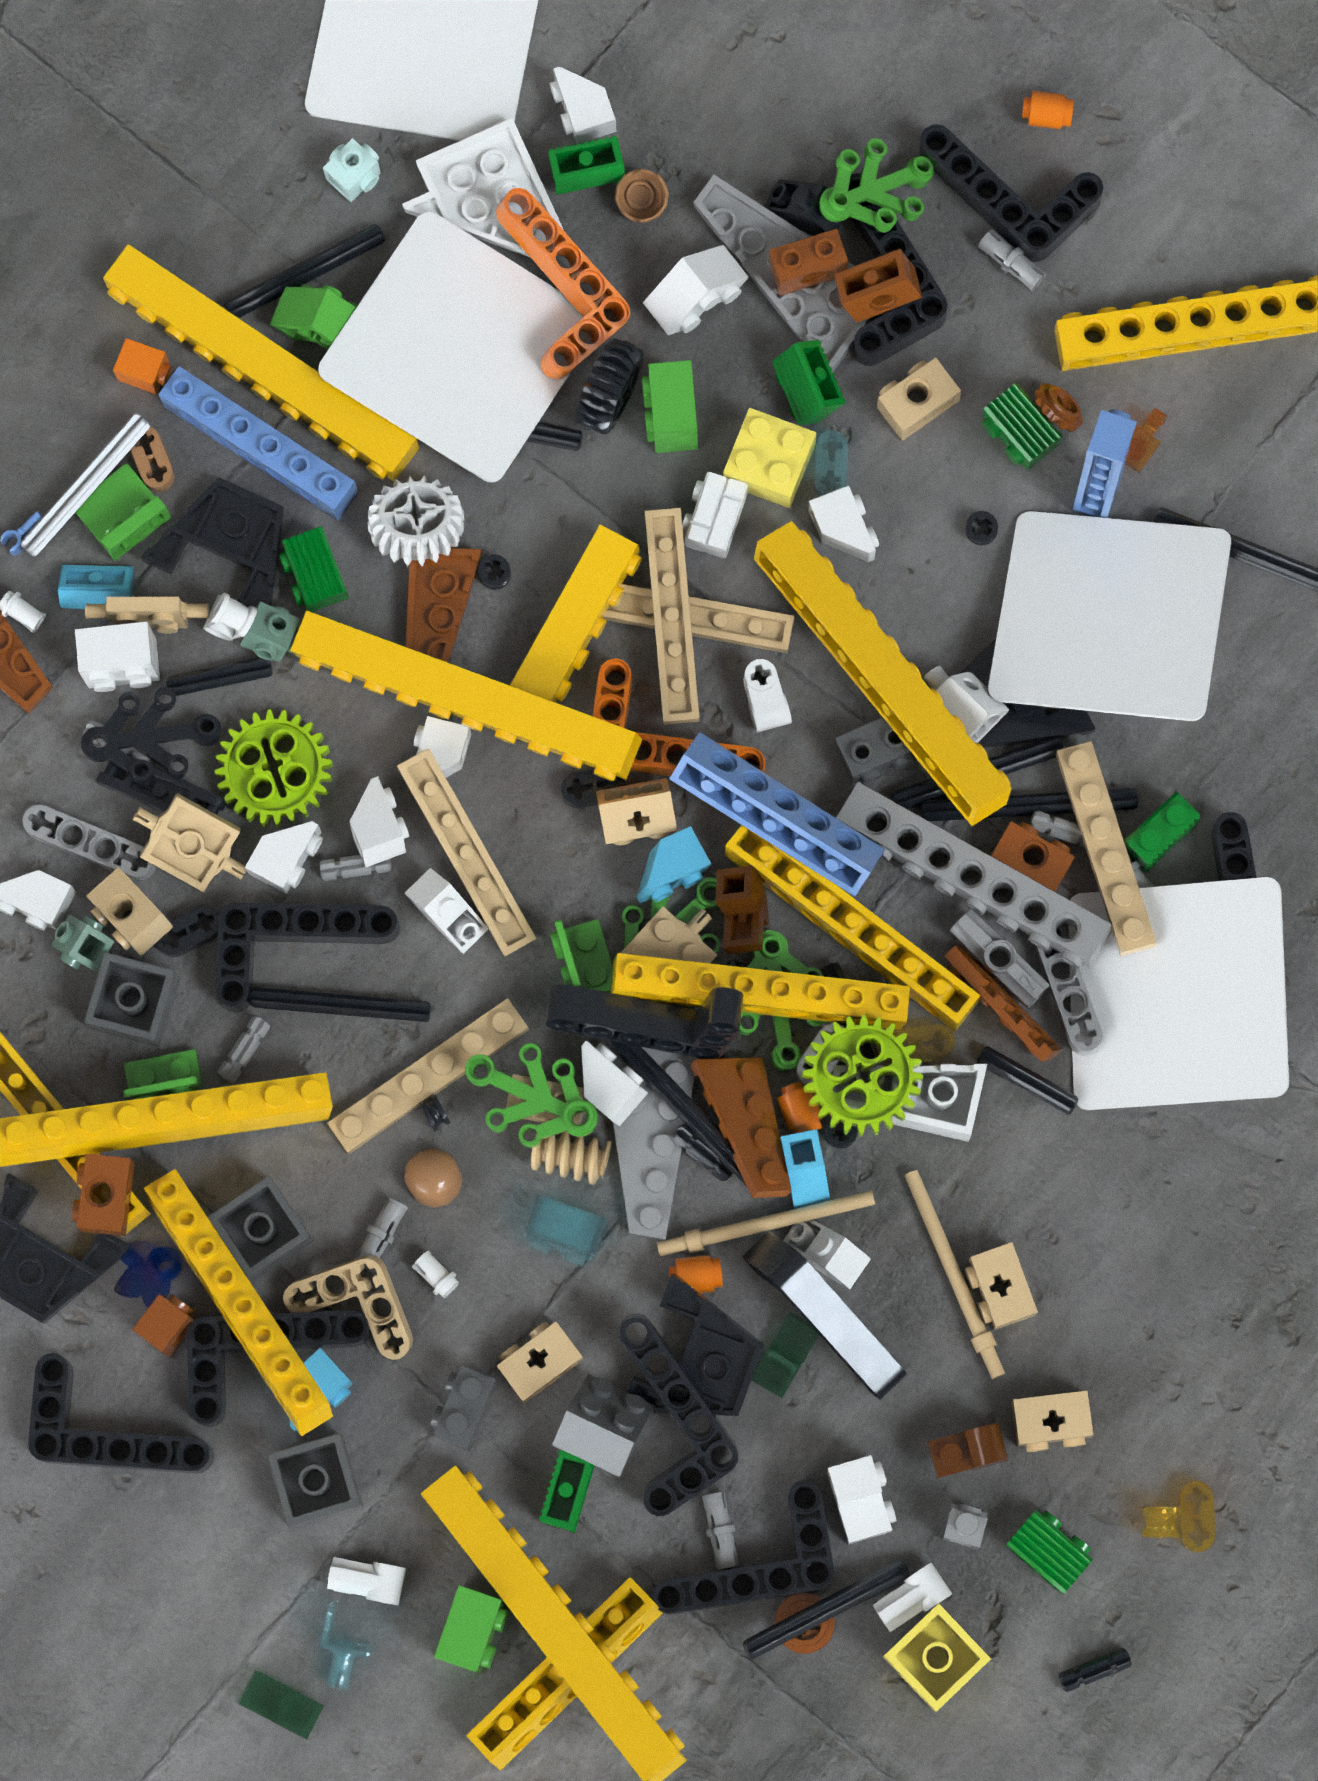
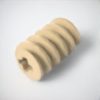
[531,1131,612,1185]

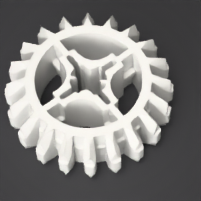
[367,476,464,567]

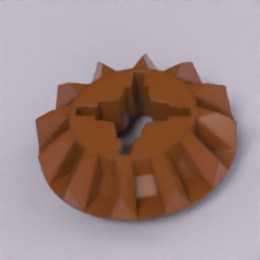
[1034,383,1083,432]
[775,1593,835,1654]

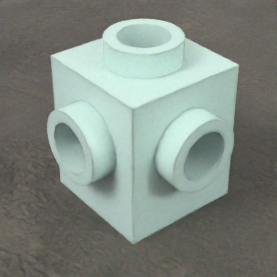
[323,138,381,202]

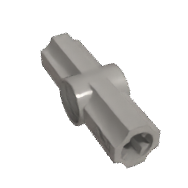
[949,909,1050,1009]

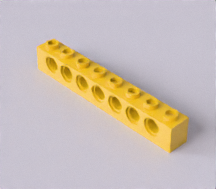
[1054,275,1318,371]
[725,825,980,1032]
[610,953,910,1030]
[144,1169,333,1436]

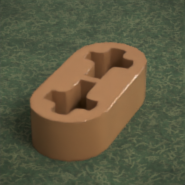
[131,426,175,493]

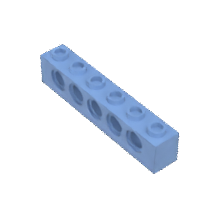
[158,366,358,521]
[1072,409,1137,518]
[669,732,885,896]

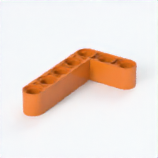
[496,188,630,380]
[593,658,765,776]

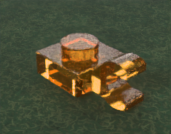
[1125,408,1167,474]

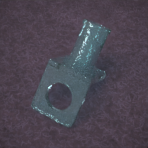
[319,1600,374,1690]

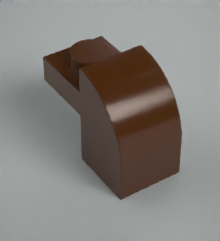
[715,865,769,954]
[927,1423,1009,1479]

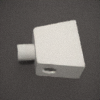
[923,666,1009,743]

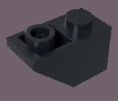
[764,179,843,236]

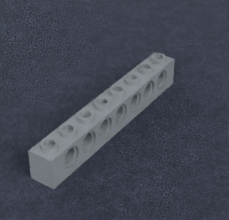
[836,782,1111,969]

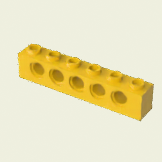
[466,1577,663,1771]

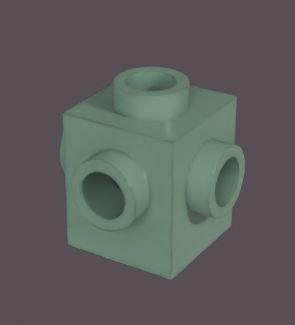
[240,601,300,662]
[51,915,115,972]

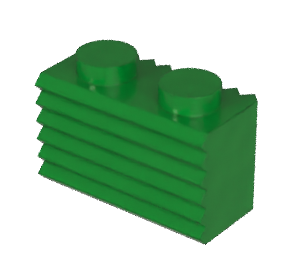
[548,135,625,195]
[772,340,846,426]
[982,383,1063,470]
[279,526,349,612]
[1124,792,1200,872]
[538,1450,595,1534]
[1005,1510,1093,1595]

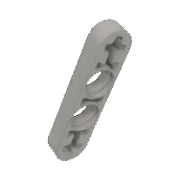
[22,805,156,881]
[1034,925,1102,1056]

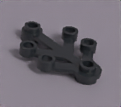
[81,687,221,784]

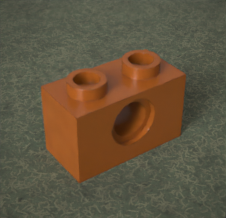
[769,229,848,296]
[834,249,922,323]
[991,821,1075,893]
[72,1154,135,1236]
[132,1294,194,1359]

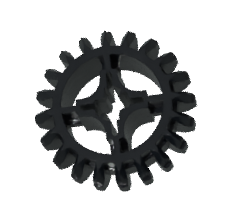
[576,338,644,434]

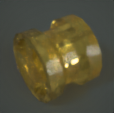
[1142,1507,1179,1539]

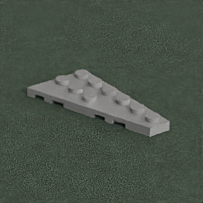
[694,174,872,373]
[601,1039,698,1241]

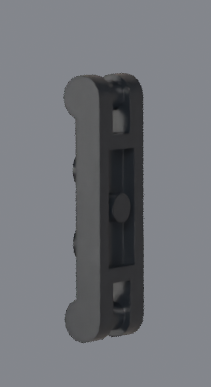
[95,757,227,815]

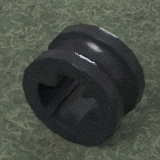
[965,511,998,546]
[478,555,511,590]
[419,1094,450,1132]
[825,1117,858,1149]

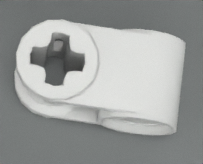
[203,592,257,641]
[743,659,792,733]

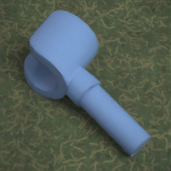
[1,511,43,555]

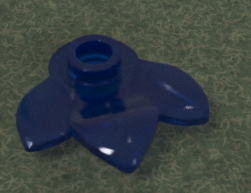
[114,1241,182,1308]

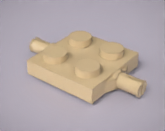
[85,597,209,634]
[132,793,246,892]
[621,907,717,1006]

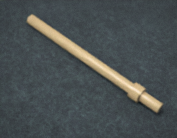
[904,1170,1005,1379]
[657,1190,876,1256]

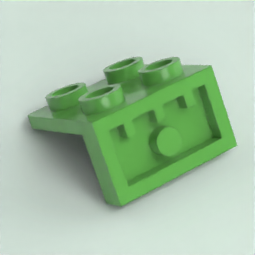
[75,464,171,561]
[550,919,613,993]
[123,1049,204,1100]

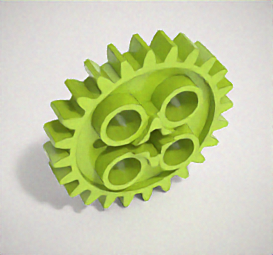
[215,709,333,827]
[802,1015,923,1137]

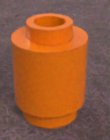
[1022,90,1074,130]
[776,1081,823,1134]
[669,1255,723,1293]

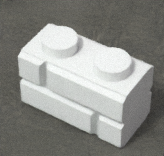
[682,472,748,559]

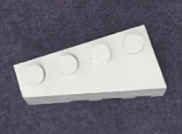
[833,1064,987,1142]

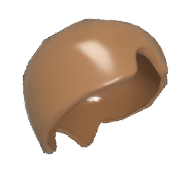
[615,169,669,223]
[404,1148,463,1208]

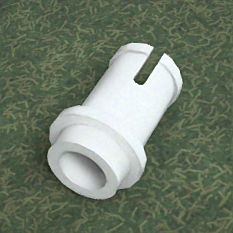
[0,591,46,633]
[412,1251,459,1298]

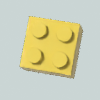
[723,408,816,509]
[883,1603,991,1712]

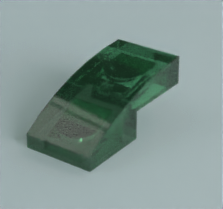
[752,1312,820,1398]
[238,1669,324,1739]

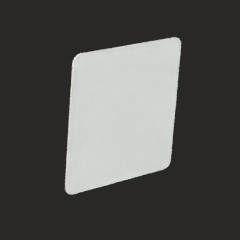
[305,0,538,141]
[318,211,592,482]
[988,511,1231,721]
[1068,877,1289,1110]

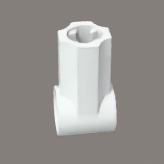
[327,1557,406,1606]
[872,1562,952,1632]

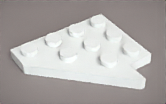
[402,118,564,257]

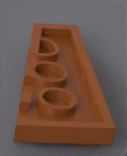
[406,548,482,663]
[0,612,53,714]
[944,945,1063,1062]
[690,1057,792,1198]

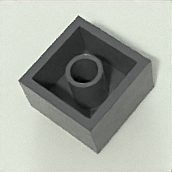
[84,952,180,1048]
[208,1176,314,1282]
[552,1374,655,1477]
[268,1433,364,1529]

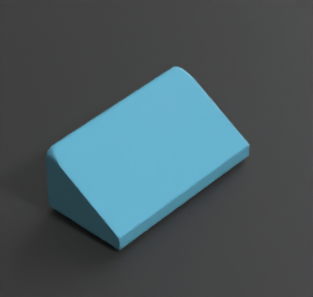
[58,565,134,609]

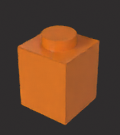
[113,338,172,395]

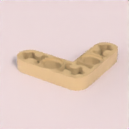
[283,1255,413,1360]

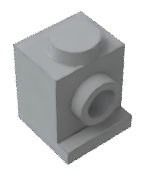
[942,1503,988,1550]

